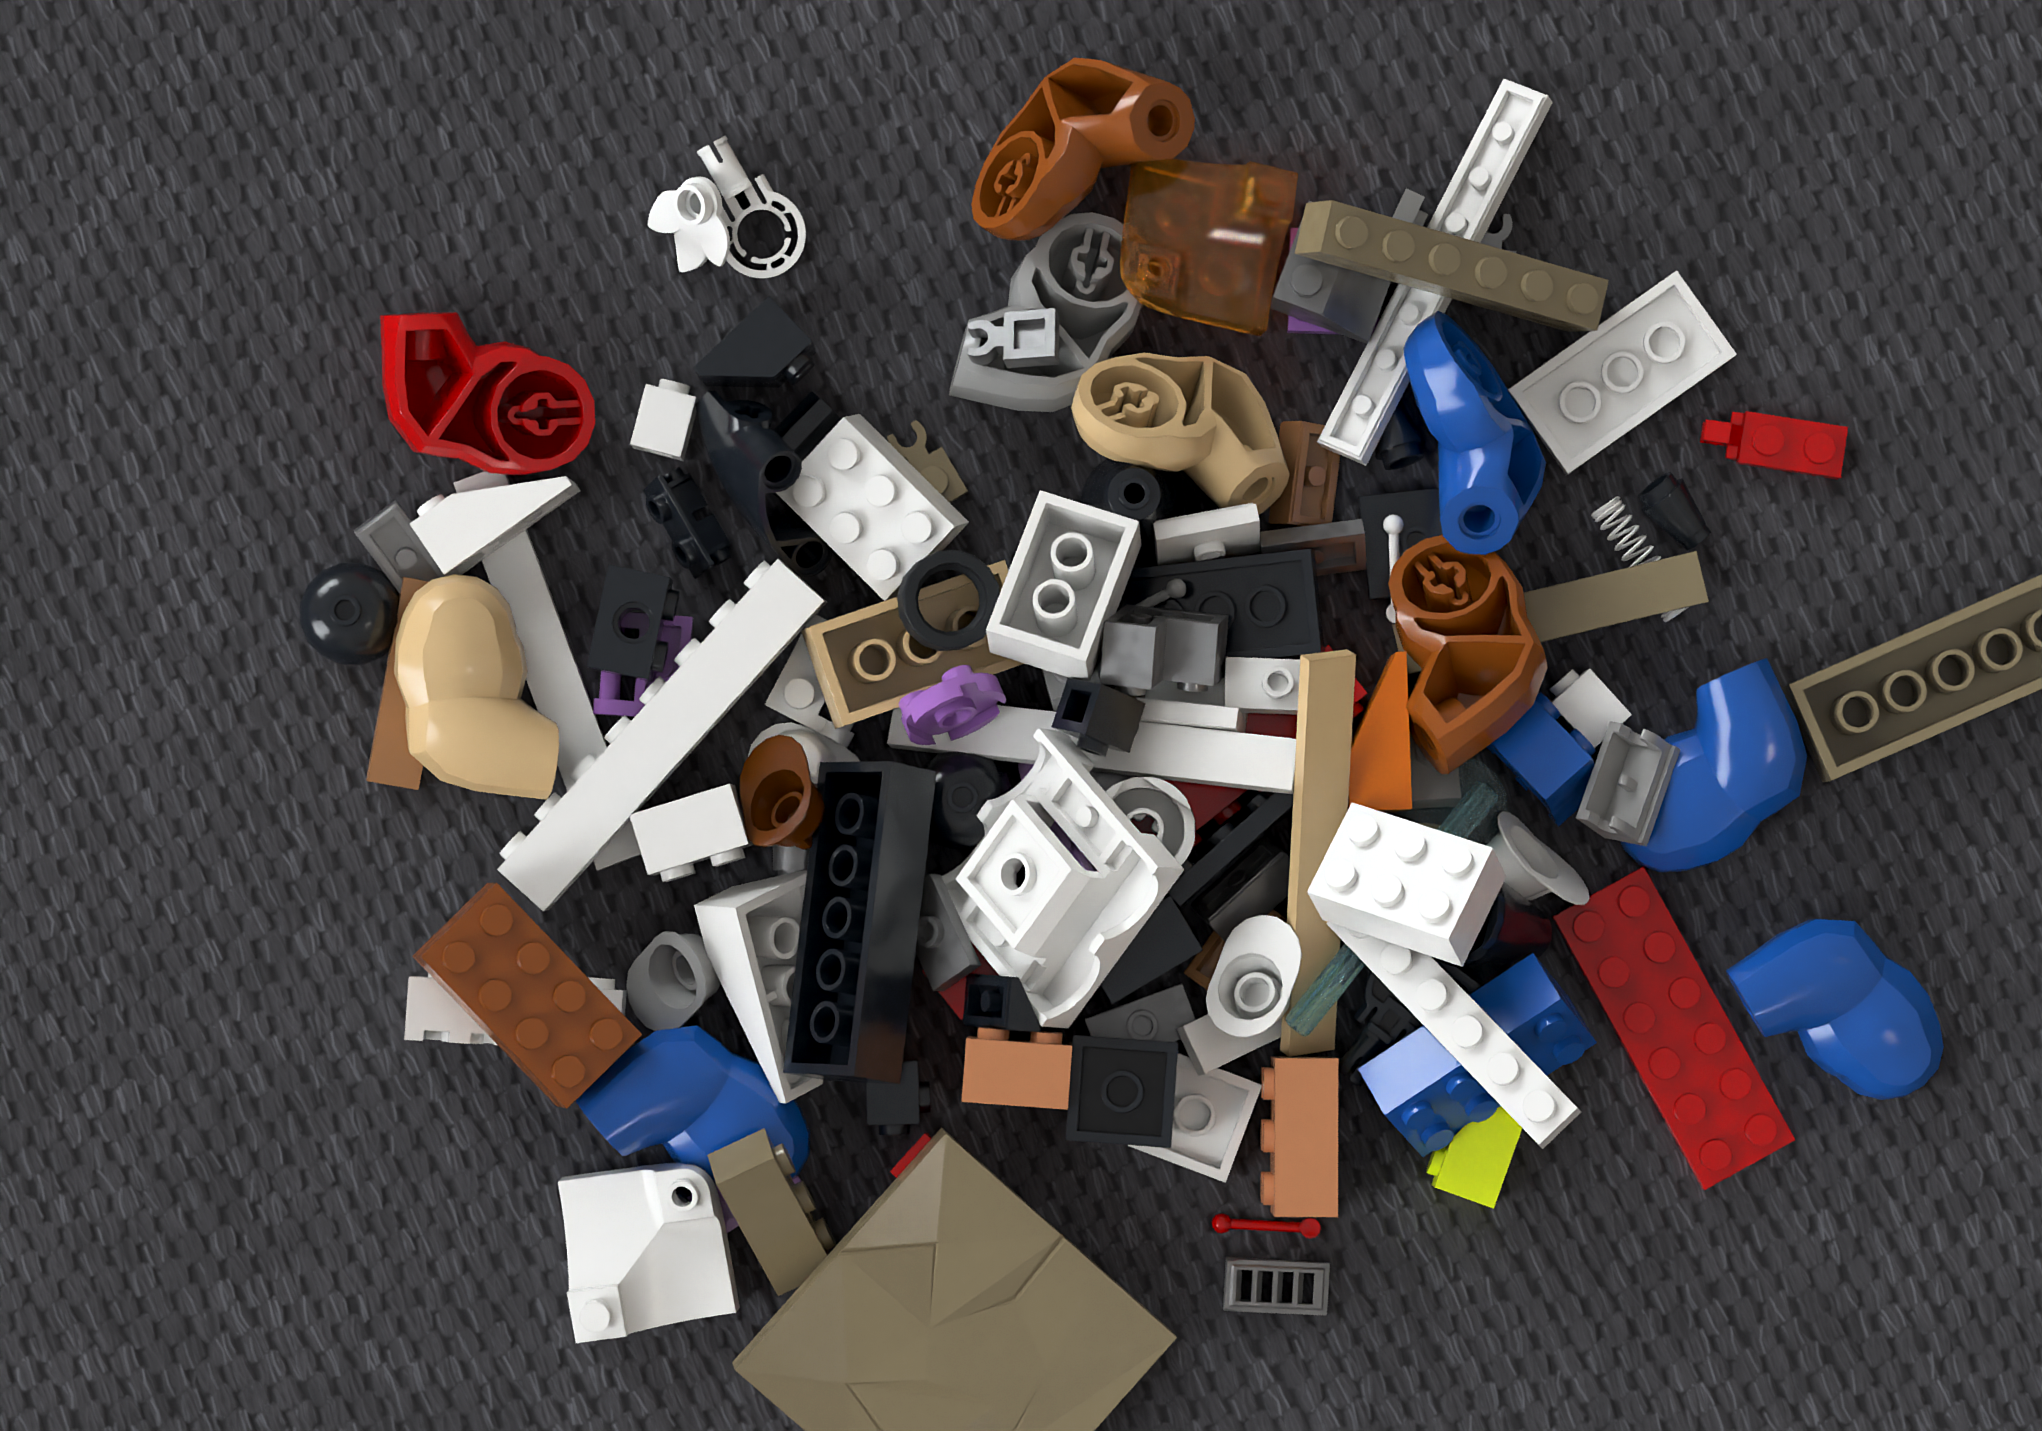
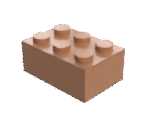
[962,1027,1072,1110]
[1260,1056,1339,1217]

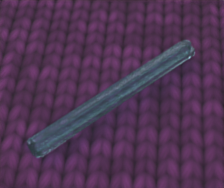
[1285,781,1498,1036]

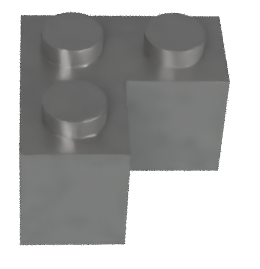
[1100,604,1229,696]

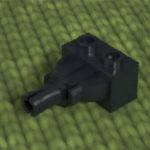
[1338,959,1484,1086]

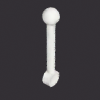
[1383,514,1404,623]

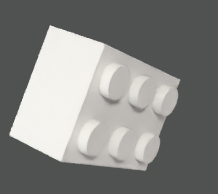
[776,414,969,601]
[986,490,1142,682]
[1307,802,1506,967]

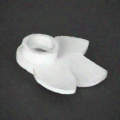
[647,177,730,273]

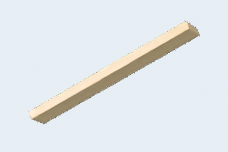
[1280,649,1356,1057]

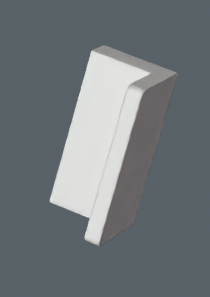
[1136,678,1248,733]

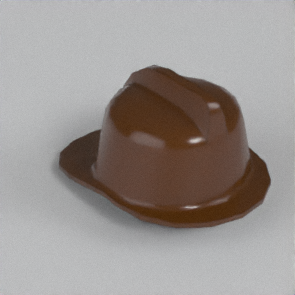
[740,735,825,850]

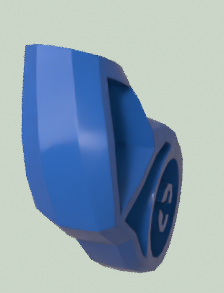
[1403,311,1546,555]
[1620,658,1807,873]
[1726,919,1944,1100]
[575,1025,811,1185]

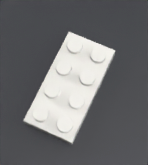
[1508,270,1737,476]

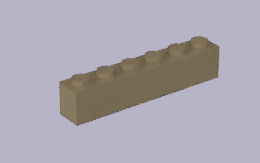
[1295,200,1609,332]

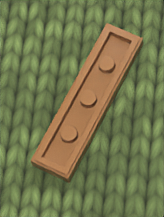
[366,577,430,790]

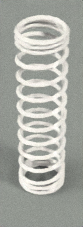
[1591,496,1689,622]

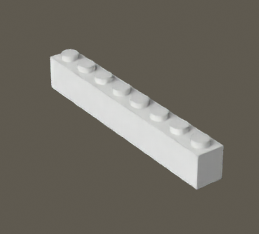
[497,559,827,912]

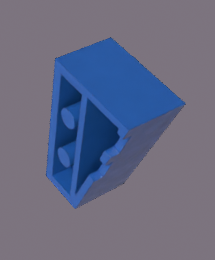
[1487,692,1596,827]

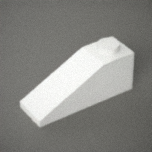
[410,476,580,576]

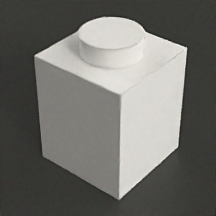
[630,379,699,461]
[1549,668,1632,748]

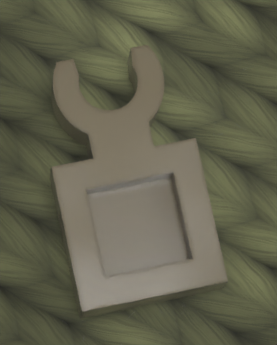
[887,420,968,503]

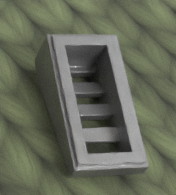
[1223,1257,1330,1316]

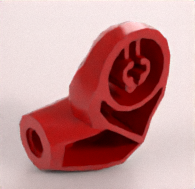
[380,312,595,476]

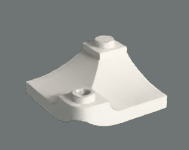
[558,1162,740,1343]

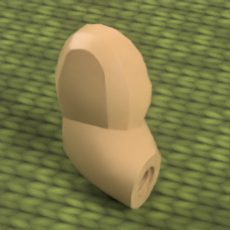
[1071,353,1290,515]
[394,574,559,800]

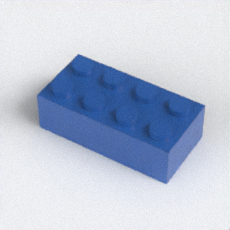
[1358,953,1597,1157]

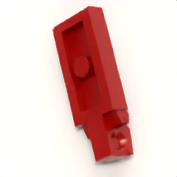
[1700,411,1848,479]

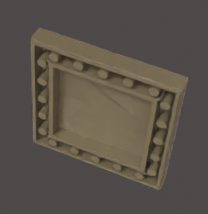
[732,1127,1177,1431]

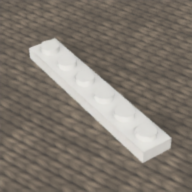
[1326,922,1581,1149]

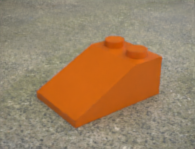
[1348,651,1412,813]

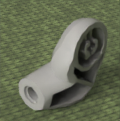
[949,212,1147,412]

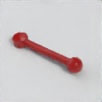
[1212,1213,1321,1239]

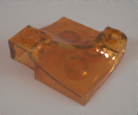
[1120,159,1298,336]

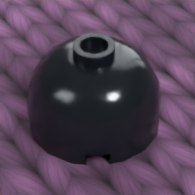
[300,563,399,665]
[922,752,1013,850]

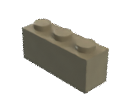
[707,1128,836,1296]

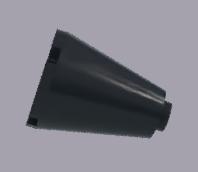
[1081,458,1184,555]
[1431,882,1552,966]

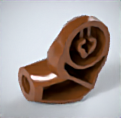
[971,57,1195,240]
[1388,535,1548,774]

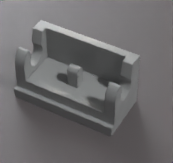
[1576,721,1680,846]

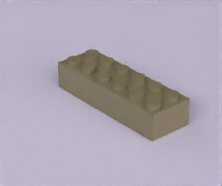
[1781,574,2042,782]

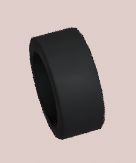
[897,550,1000,651]

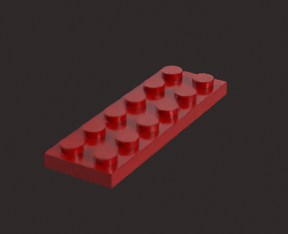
[1551,866,1795,1190]

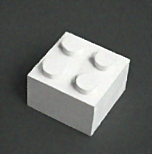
[629,784,753,882]

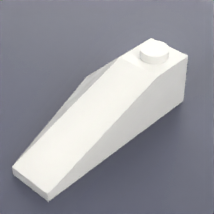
[694,870,823,1104]

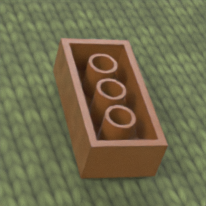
[412,883,642,1109]

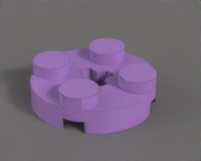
[899,665,1006,745]

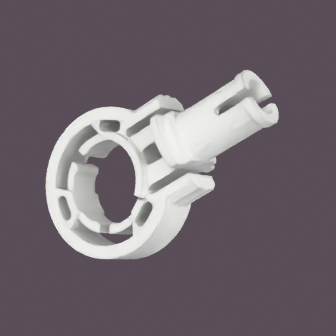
[697,135,806,278]

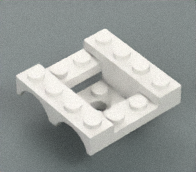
[942,728,1184,1028]

